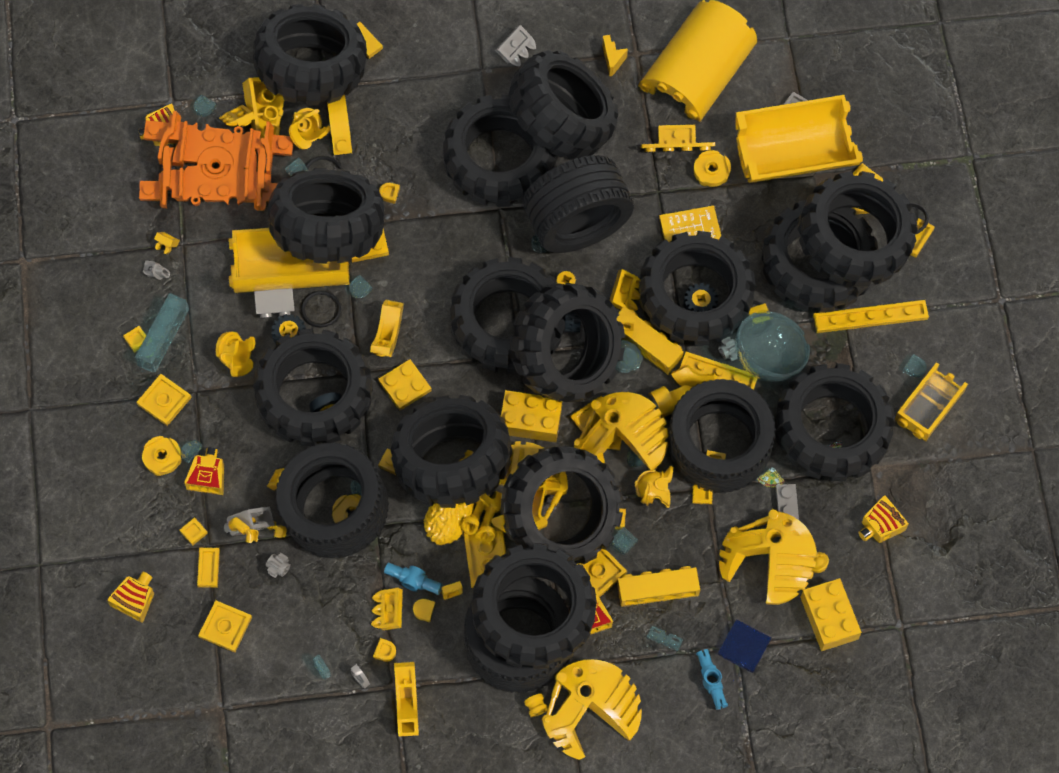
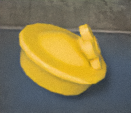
[811,552,829,573]

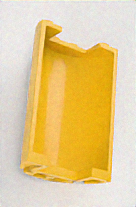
[638,0,757,122]
[735,95,863,183]
[229,228,349,293]

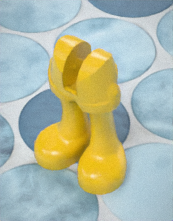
[462,491,502,541]

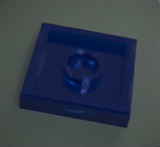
[718,619,772,673]

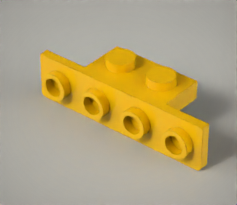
[640,125,715,152]

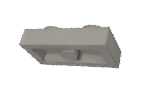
[775,484,799,520]

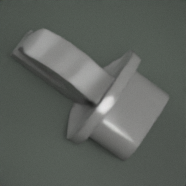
[143,261,170,280]

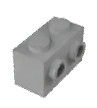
[254,288,294,318]

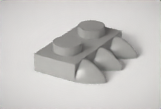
[495,25,536,66]

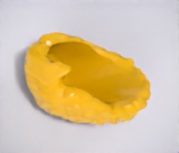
[424,502,474,545]

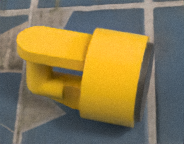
[648,385,692,419]

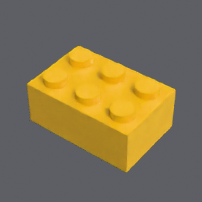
[501,390,562,442]
[800,578,862,651]

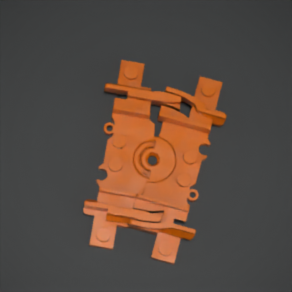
[139,111,294,211]

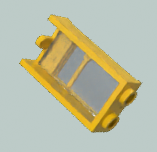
[895,362,968,441]

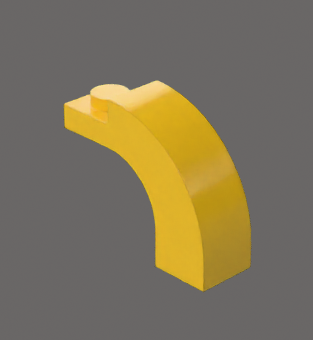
[327,94,352,155]
[370,300,404,357]
[394,662,419,737]

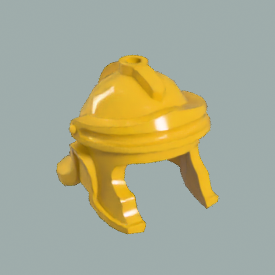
[289,108,331,150]
[216,331,255,377]
[635,465,674,508]

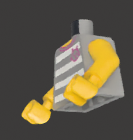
[224,507,287,543]

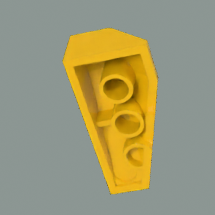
[242,77,284,140]

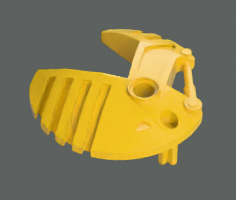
[574,392,669,471]
[491,441,568,532]
[719,510,817,605]
[542,659,642,760]

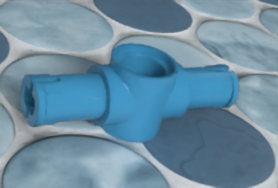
[384,562,443,595]
[696,649,728,710]

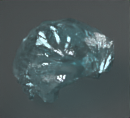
[615,340,643,373]

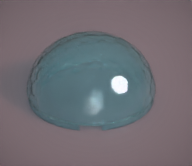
[735,311,810,382]

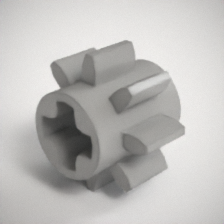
[718,337,742,362]
[266,553,290,578]

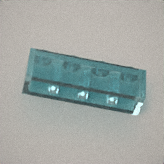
[135,293,189,373]

